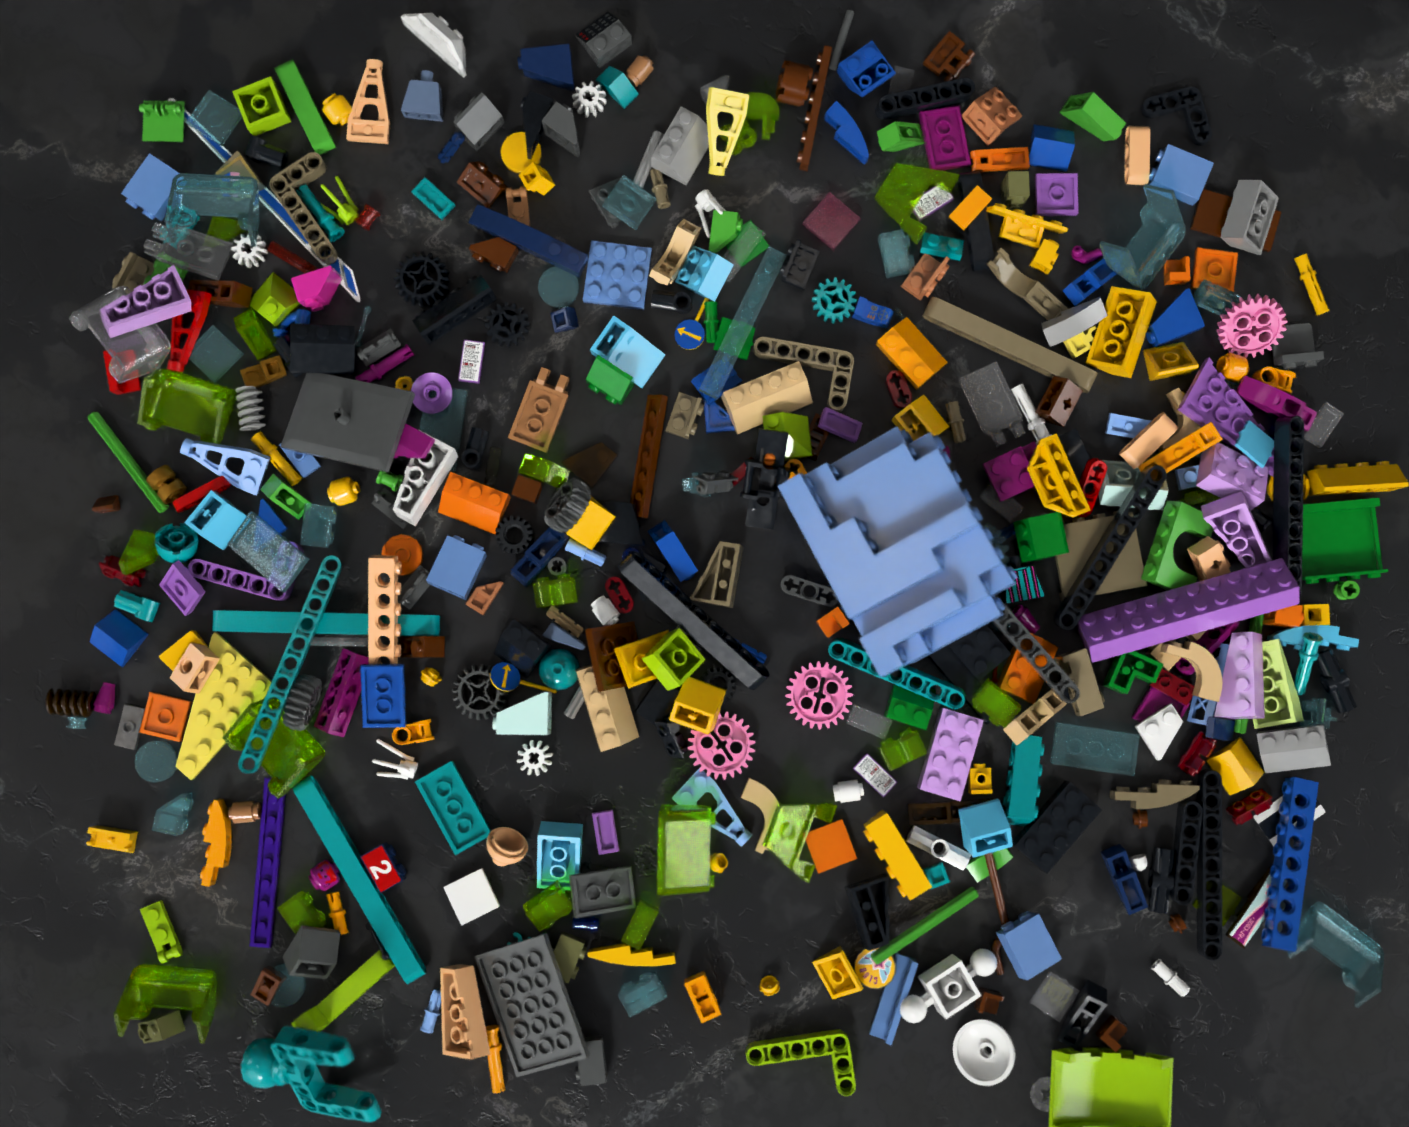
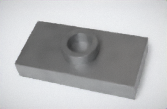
[114,704,145,750]

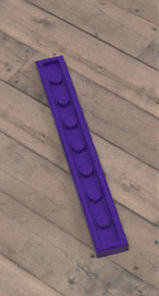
[249,777,287,948]

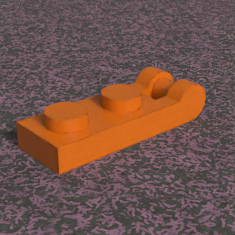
[970,147,1030,173]

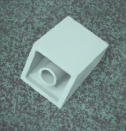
[493,692,552,735]

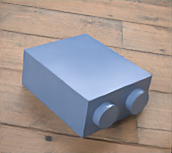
[1148,144,1214,206]
[121,153,189,222]
[426,535,487,600]
[996,911,1062,980]

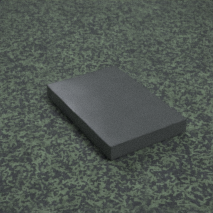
[569,865,636,918]

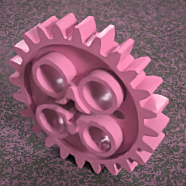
[1216,294,1287,358]
[785,661,853,729]
[688,712,755,780]

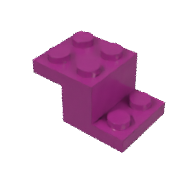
[982,441,1037,502]

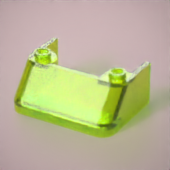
[114,964,217,1044]

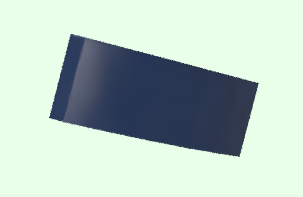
[511,527,568,588]
[1101,844,1148,915]

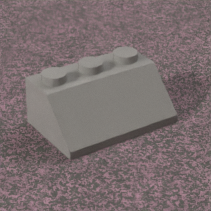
[651,106,709,186]
[1220,180,1279,255]
[1257,723,1331,773]

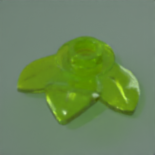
[719,118,757,155]

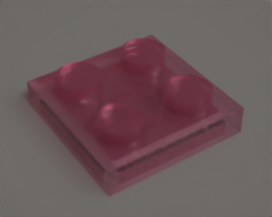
[802,192,861,251]

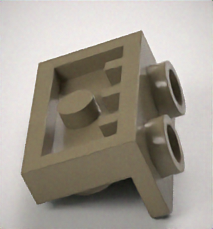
[112,251,155,296]
[665,392,705,439]

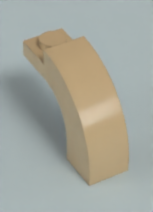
[649,219,701,285]
[1158,388,1200,453]
[1160,641,1223,702]
[741,777,783,854]

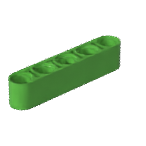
[274,59,336,155]

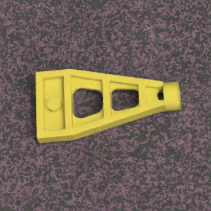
[706,87,749,176]

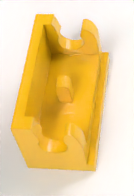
[86,825,138,853]

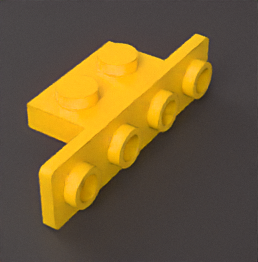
[986,203,1068,248]

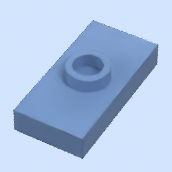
[279,444,321,478]

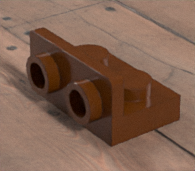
[457,161,508,208]

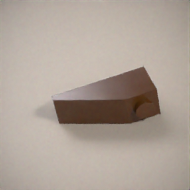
[188,280,252,308]

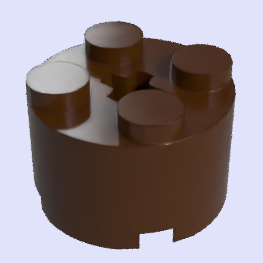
[775,60,813,107]

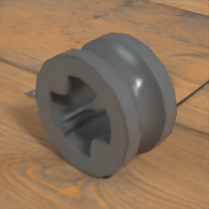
[548,557,567,576]

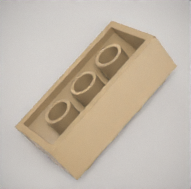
[721,361,813,435]
[576,664,639,752]

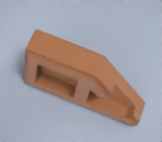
[466,581,504,615]

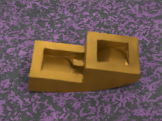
[240,355,287,388]

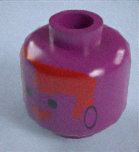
[308,859,341,891]

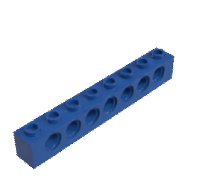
[1261,777,1319,952]

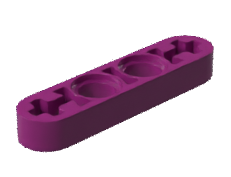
[1175,621,1240,676]

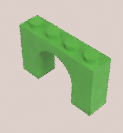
[1141,500,1213,591]

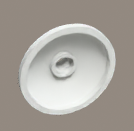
[953,1019,1015,1086]

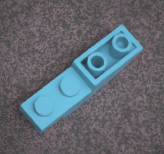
[1267,625,1359,651]

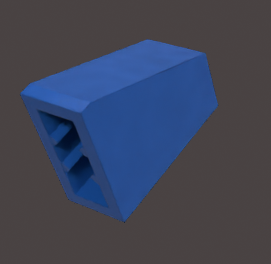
[1146,288,1205,348]
[647,520,698,582]

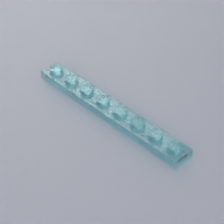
[698,246,787,400]

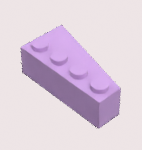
[100,265,191,338]
[1201,491,1272,568]
[1214,631,1265,720]

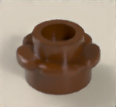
[1133,809,1148,829]
[1168,913,1187,934]

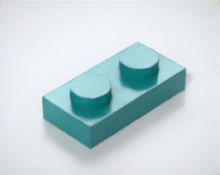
[920,232,964,261]

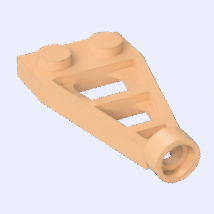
[346,59,390,144]

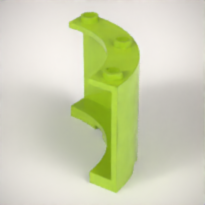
[1049,1047,1173,1127]

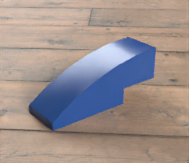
[824,101,869,165]
[1062,252,1125,306]

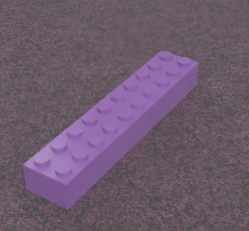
[1077,558,1299,663]

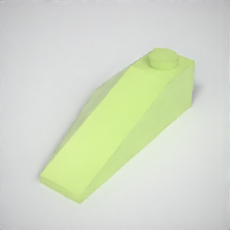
[1253,639,1304,729]

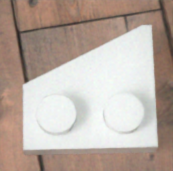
[1135,704,1183,761]

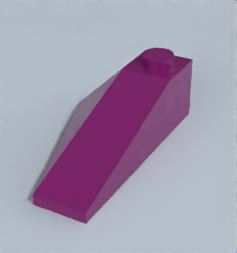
[394,423,435,458]

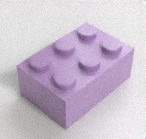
[1196,442,1269,511]

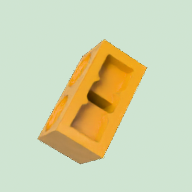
[684,971,721,1023]

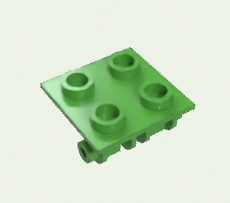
[139,101,185,142]

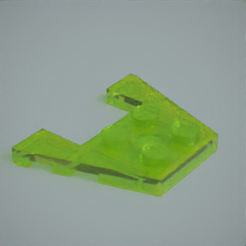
[875,163,959,244]
[763,803,837,883]

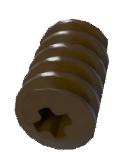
[46,688,96,717]

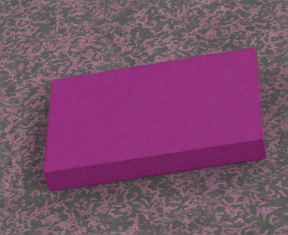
[919,105,971,173]

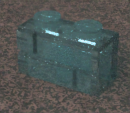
[878,229,915,278]
[1193,279,1241,315]
[618,971,668,1018]

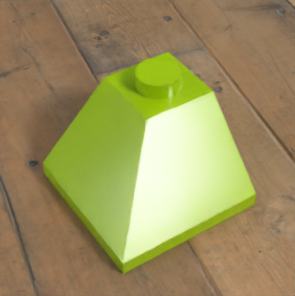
[250,272,300,328]
[763,412,812,461]

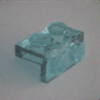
[300,503,336,548]

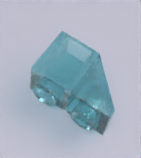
[152,792,194,836]

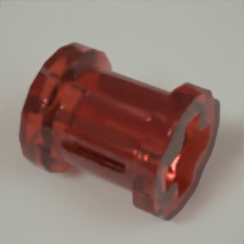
[354,204,381,231]

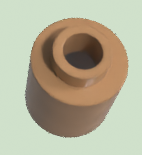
[625,55,654,87]
[228,801,262,824]

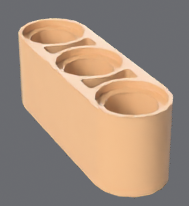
[1124,126,1150,185]
[1119,412,1178,469]

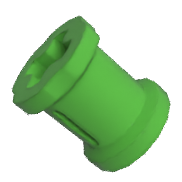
[376,471,403,492]
[1333,580,1360,600]

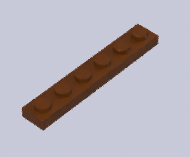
[797,45,832,171]
[630,395,668,518]

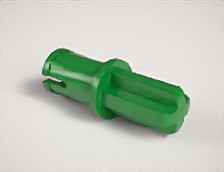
[703,301,720,343]

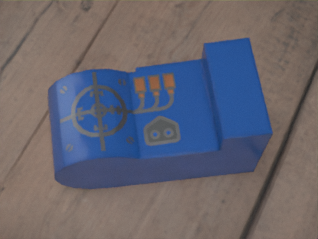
[852,296,894,328]

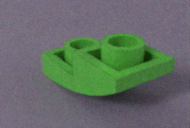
[966,848,1013,882]

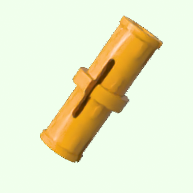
[326,891,349,935]

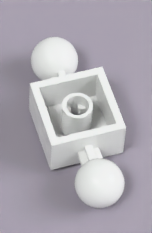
[900,949,997,1023]

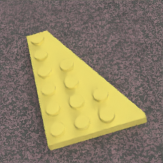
[175,632,272,780]

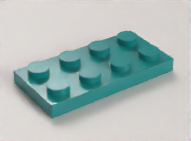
[415,761,491,855]

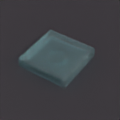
[186,90,242,147]
[602,175,656,230]
[189,325,244,383]

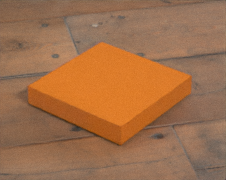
[1191,247,1238,294]
[139,692,192,742]
[803,819,857,874]

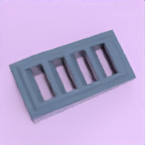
[542,622,587,650]

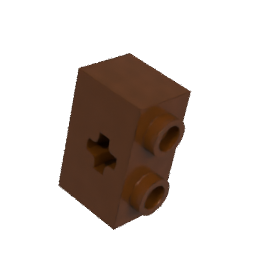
[1035,376,1083,427]

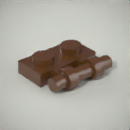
[923,31,975,82]

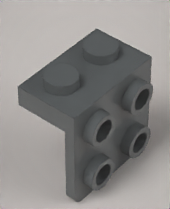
[1271,323,1324,370]

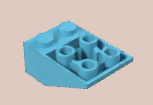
[590,316,665,388]

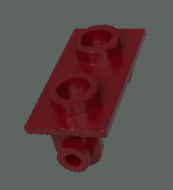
[99,555,146,587]
[1150,668,1194,706]
[1178,731,1217,777]
[1226,789,1273,825]

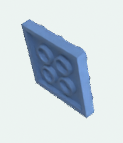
[583,240,652,310]

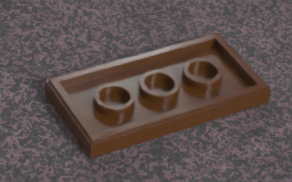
[1190,189,1282,252]

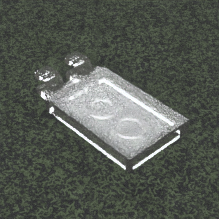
[143,223,233,281]
[958,361,1025,447]

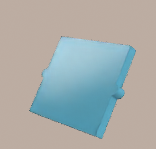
[1235,420,1274,468]

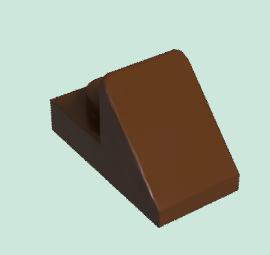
[251,966,287,1006]

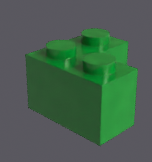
[1102,651,1163,694]

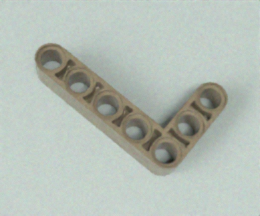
[269,152,338,265]
[753,337,854,412]

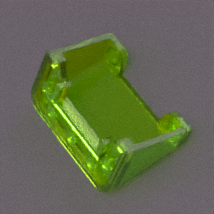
[137,369,237,444]
[222,698,326,799]
[657,804,716,896]

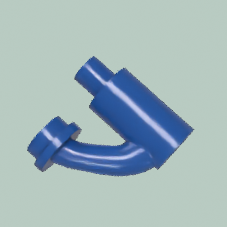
[272,309,311,338]

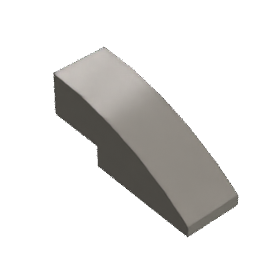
[1042,297,1108,347]

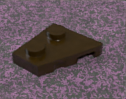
[561,442,618,488]

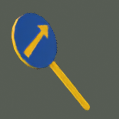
[674,298,709,350]
[490,662,557,694]

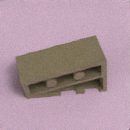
[690,541,744,608]
[1054,648,1105,716]

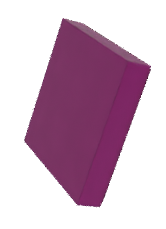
[1132,686,1190,723]

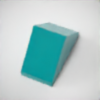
[595,66,638,109]

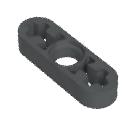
[780,575,838,607]

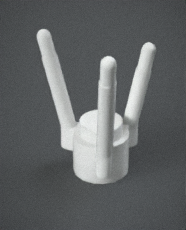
[695,190,726,238]
[372,739,418,780]

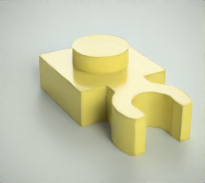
[1063,326,1097,359]

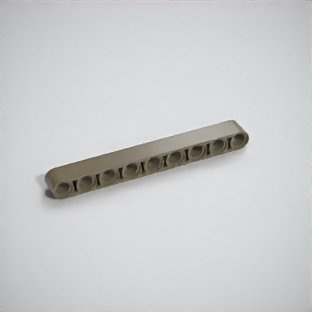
[922,297,1097,393]

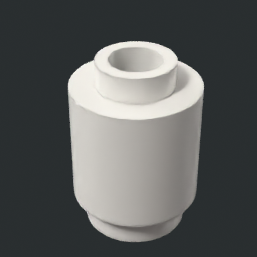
[591,595,620,626]
[833,779,864,803]

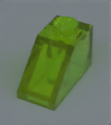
[233,308,276,360]
[119,529,160,575]

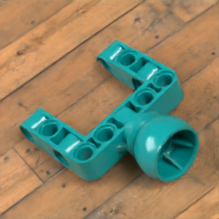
[241,1026,382,1122]

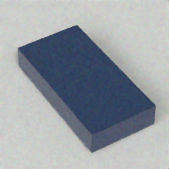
[1205,716,1235,742]

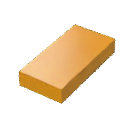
[949,185,992,230]

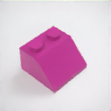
[291,265,342,312]

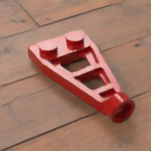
[167,290,212,373]

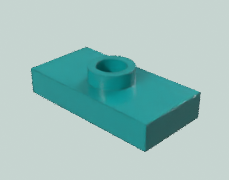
[411,177,456,220]

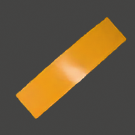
[1138,422,1223,481]

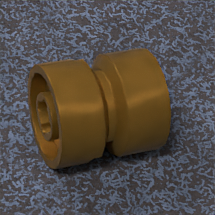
[146,465,187,504]

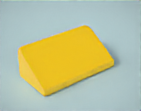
[159,630,208,671]

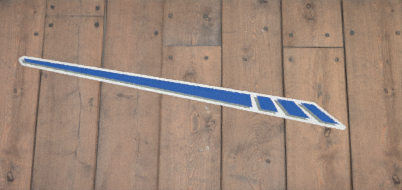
[168,98,361,302]

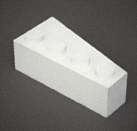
[393,430,459,526]

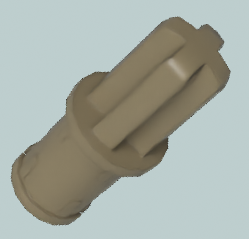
[650,169,671,209]
[945,401,966,443]

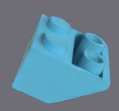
[675,245,733,302]
[184,490,250,550]
[958,798,1013,858]

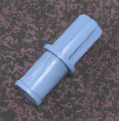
[565,538,606,566]
[420,989,441,1034]

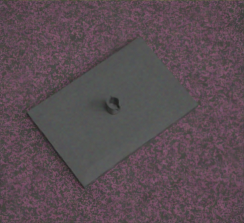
[280,373,415,473]
[474,933,590,1077]

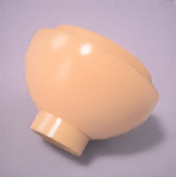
[486,827,528,866]

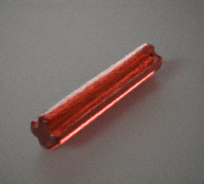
[267,241,319,273]

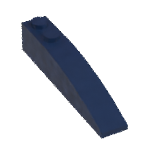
[468,204,588,278]

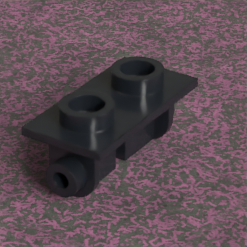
[654,714,688,759]

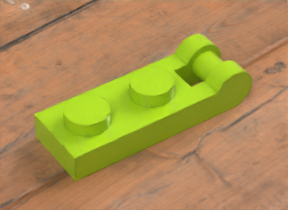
[140,900,183,964]

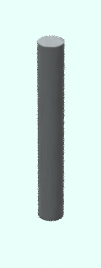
[828,10,854,70]

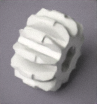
[572,81,607,118]
[231,232,268,269]
[517,740,553,776]

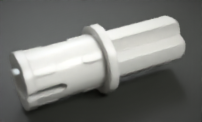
[1151,959,1190,997]

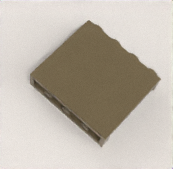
[1055,511,1147,601]

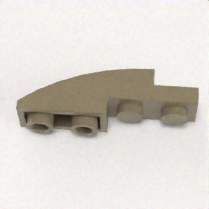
[1110,779,1200,809]

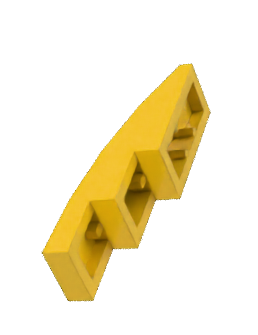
[588,942,676,966]

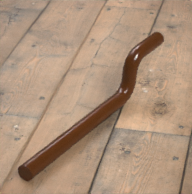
[984,853,1009,975]

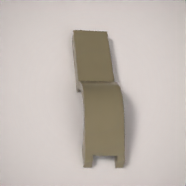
[987,248,1068,320]

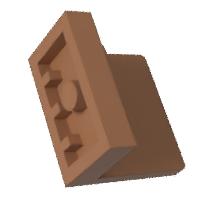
[962,87,1022,146]
[901,254,950,301]

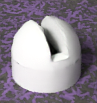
[1129,854,1147,871]

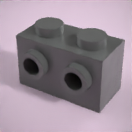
[575,1035,607,1086]

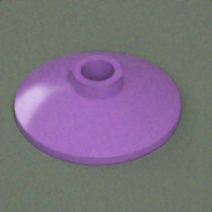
[411,372,453,414]

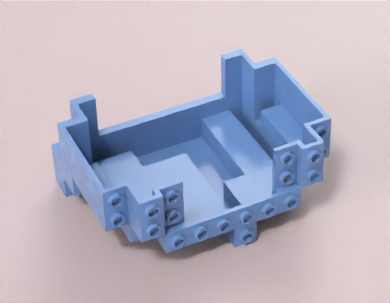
[778,426,1018,677]

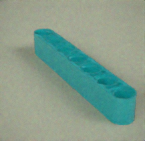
[828,638,966,709]

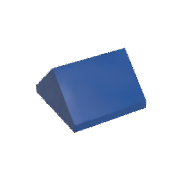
[1029,124,1075,172]
[90,609,149,667]

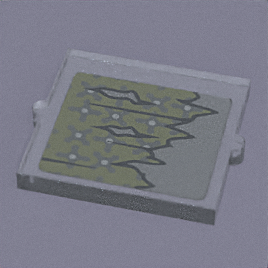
[1030,971,1079,1022]

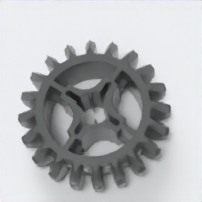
[544,478,591,533]
[452,664,509,720]
[283,674,322,731]

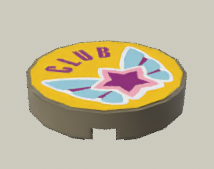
[854,947,896,989]

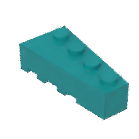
[1002,735,1045,827]

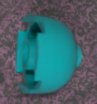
[155,523,198,563]
[538,649,580,690]

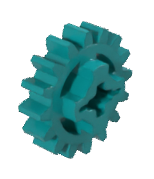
[812,277,857,324]

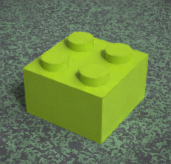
[232,76,292,136]
[642,628,706,691]

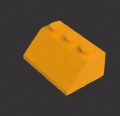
[876,317,948,390]

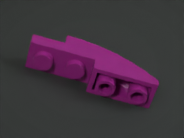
[1236,376,1317,431]

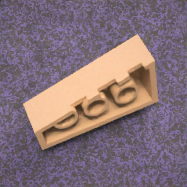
[440,964,490,1059]

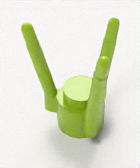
[320,176,359,225]

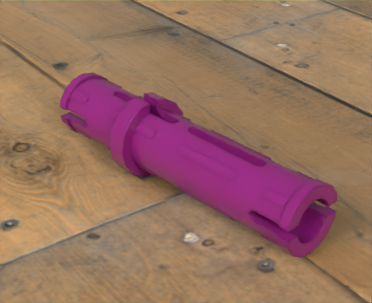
[355,344,414,383]

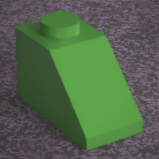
[877,121,924,152]
[708,210,743,254]
[260,473,312,520]

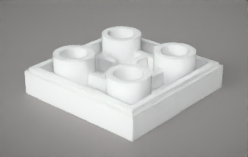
[443,868,500,926]

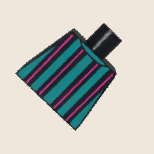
[1002,555,1045,604]

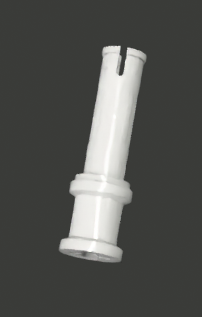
[1011,384,1052,445]

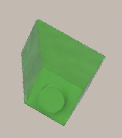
[1060,92,1126,141]

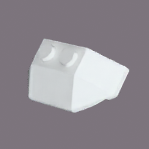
[401,13,466,78]

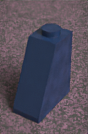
[518,44,575,91]

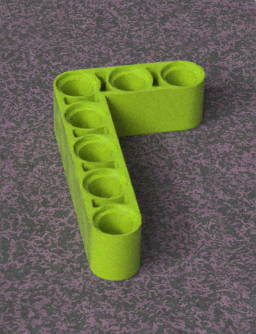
[291,950,395,1032]
[745,1029,856,1096]

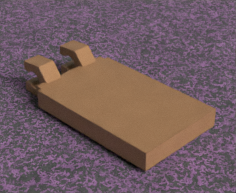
[508,367,570,453]

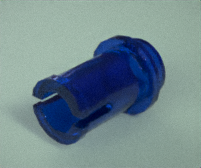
[572,916,599,933]

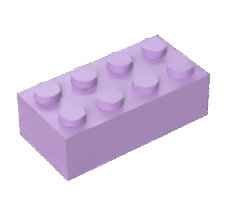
[917,708,984,802]

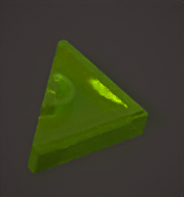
[202,214,251,252]

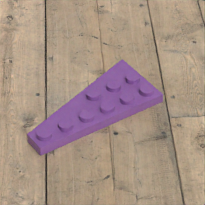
[1177,357,1274,477]

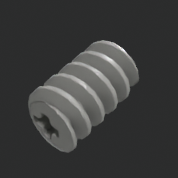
[235,386,266,431]

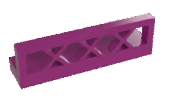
[314,648,368,737]

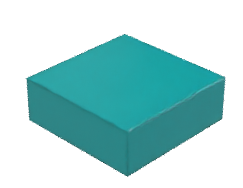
[922,862,950,889]

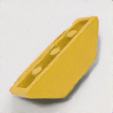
[1027,433,1090,517]

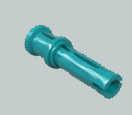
[296,184,345,242]
[1294,632,1323,695]

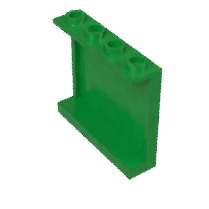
[1302,498,1388,584]

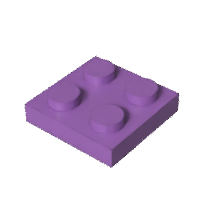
[1035,173,1078,216]
[159,560,205,616]

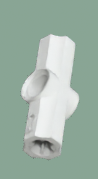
[906,825,971,870]

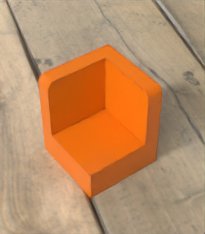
[1163,256,1190,285]
[816,607,850,638]

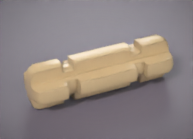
[546,606,584,638]

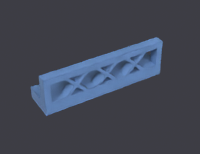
[1187,643,1229,726]
[869,952,919,1045]

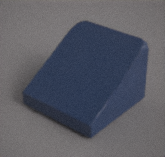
[550,307,579,333]

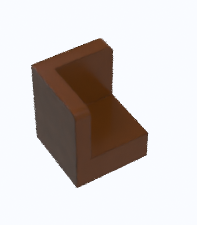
[511,475,544,504]
[974,987,1004,1015]
[1095,1014,1127,1052]

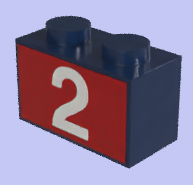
[360,842,406,894]

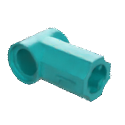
[114,590,160,622]

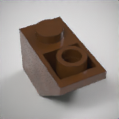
[469,237,519,273]
[399,636,445,658]

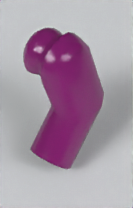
[1071,245,1102,264]

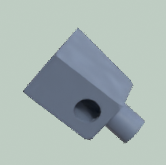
[401,70,443,122]

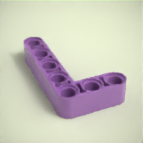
[188,541,303,601]

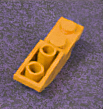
[200,798,232,887]

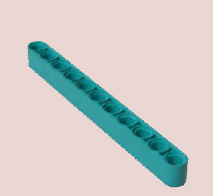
[238,555,342,774]
[212,610,440,636]
[292,775,427,984]

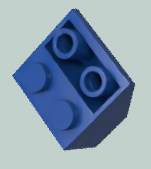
[837,41,896,97]

